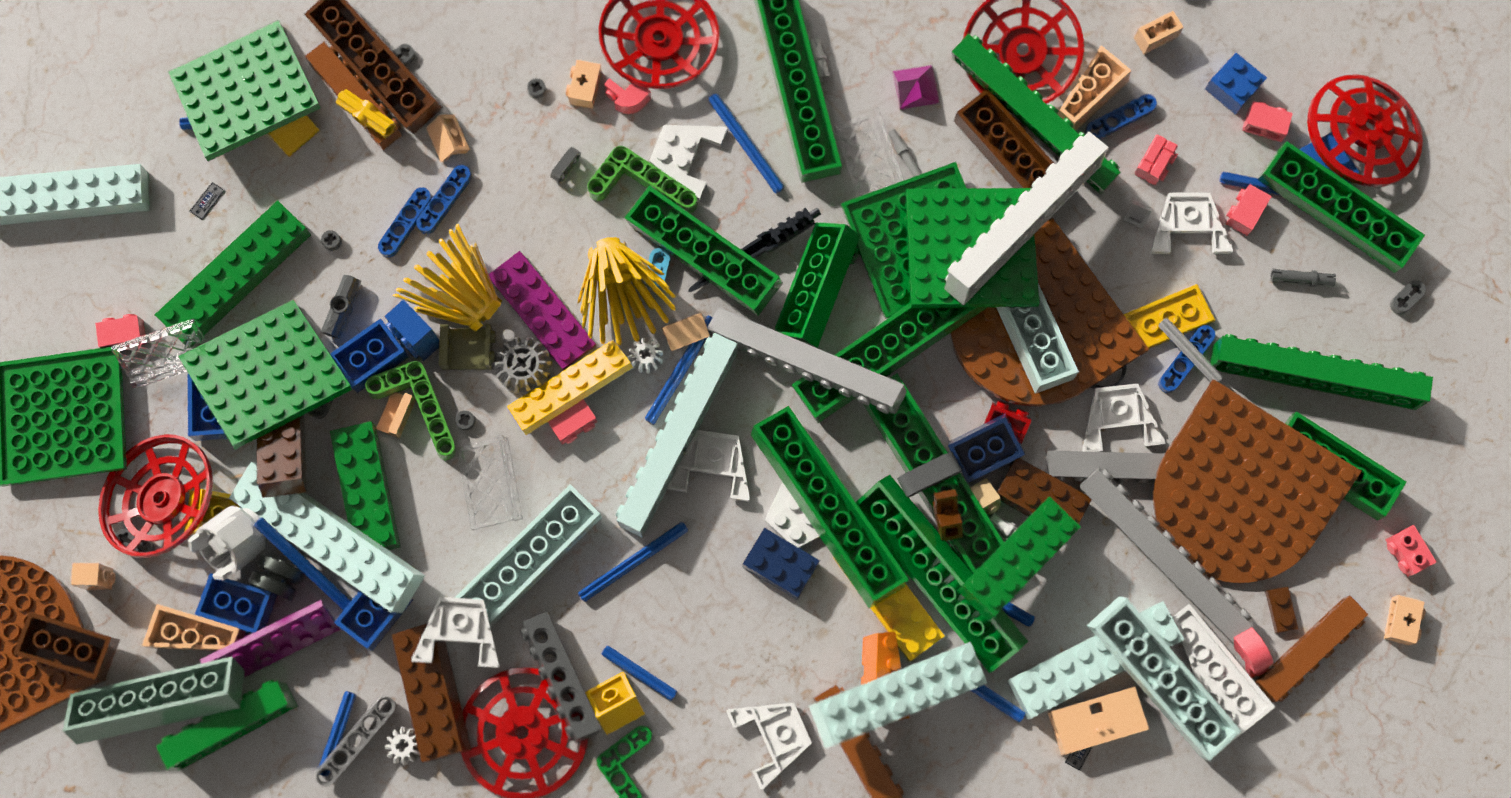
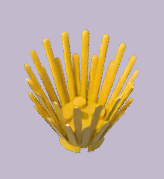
[392,224,502,331]
[578,237,676,345]

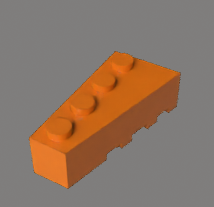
[861,631,910,722]

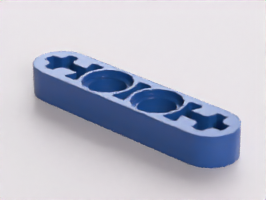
[1085,94,1157,140]
[416,165,472,234]
[378,187,432,258]
[1158,325,1215,393]

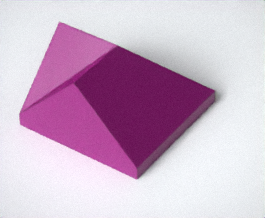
[892,65,940,110]

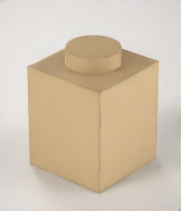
[970,478,1001,515]

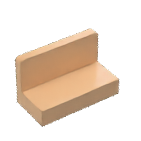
[427,115,470,162]
[661,313,710,351]
[376,393,416,439]

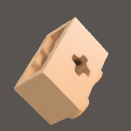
[1134,11,1184,54]
[566,60,602,109]
[71,563,115,590]
[1384,595,1425,645]

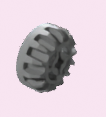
[494,337,552,395]

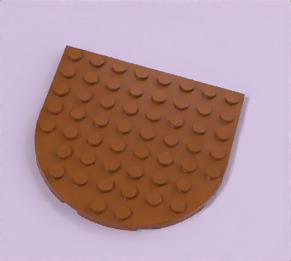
[950,218,1149,407]
[1153,379,1361,583]
[0,555,107,733]

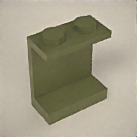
[439,324,496,370]

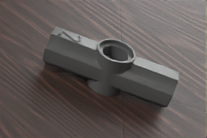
[321,275,361,339]

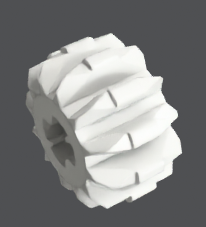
[628,338,664,374]
[385,727,420,765]

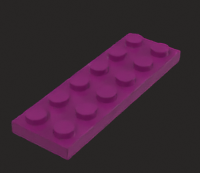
[489,251,596,371]
[200,600,340,677]

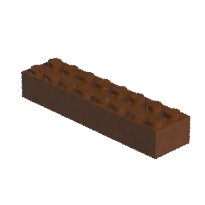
[304,0,443,135]

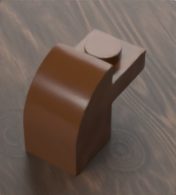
[933,489,963,541]

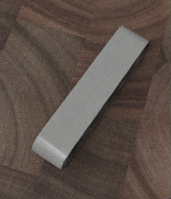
[315,696,396,786]

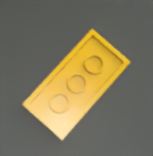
[1124,284,1215,349]

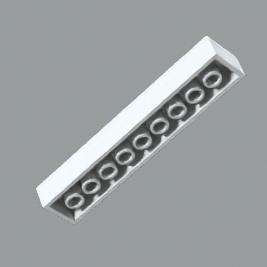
[945,132,1108,305]

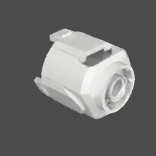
[188,506,266,580]

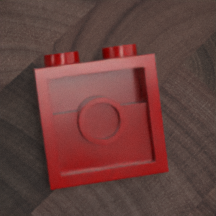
[984,401,1032,444]

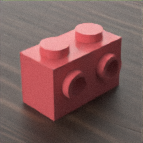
[1385,525,1436,577]

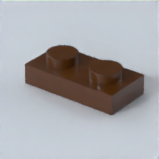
[1265,587,1298,633]

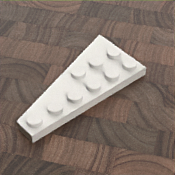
[1172,604,1275,748]

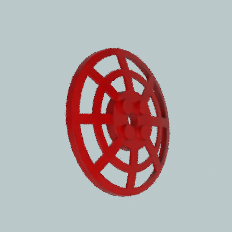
[598,0,719,89]
[963,0,1084,104]
[1307,74,1423,187]
[98,434,213,558]
[461,667,589,798]

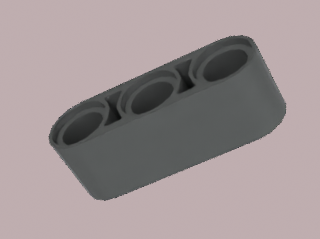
[897,452,962,498]

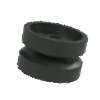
[248,554,305,601]

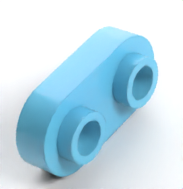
[645,248,670,288]

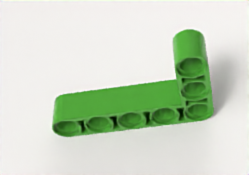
[588,146,697,214]
[365,361,456,460]

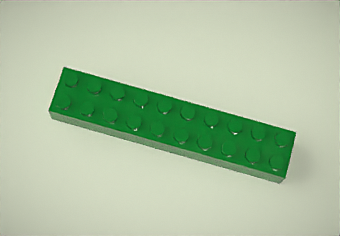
[754,0,842,183]
[951,33,1121,195]
[792,303,988,423]
[1210,334,1433,410]
[863,373,1004,574]
[751,406,909,609]
[856,475,1029,674]

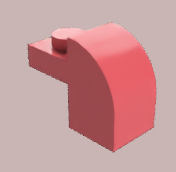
[604,78,652,114]
[1234,628,1273,678]

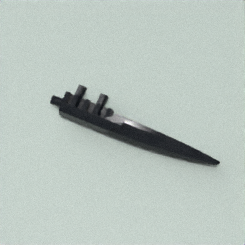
[688,207,821,292]

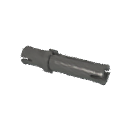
[1270,268,1336,287]

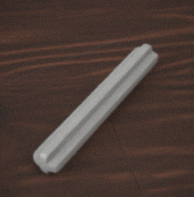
[1159,318,1223,382]

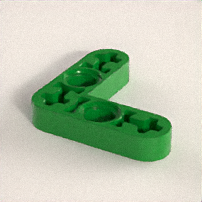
[597,726,652,798]

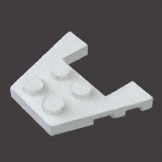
[649,125,727,201]
[1151,193,1233,254]
[1082,383,1165,452]
[667,430,750,502]
[765,482,820,548]
[412,597,499,668]
[726,703,812,790]

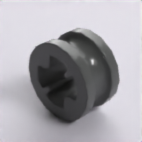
[527,78,546,99]
[321,230,342,251]
[455,410,476,430]

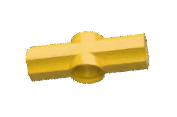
[335,89,396,138]

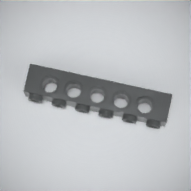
[520,611,601,744]

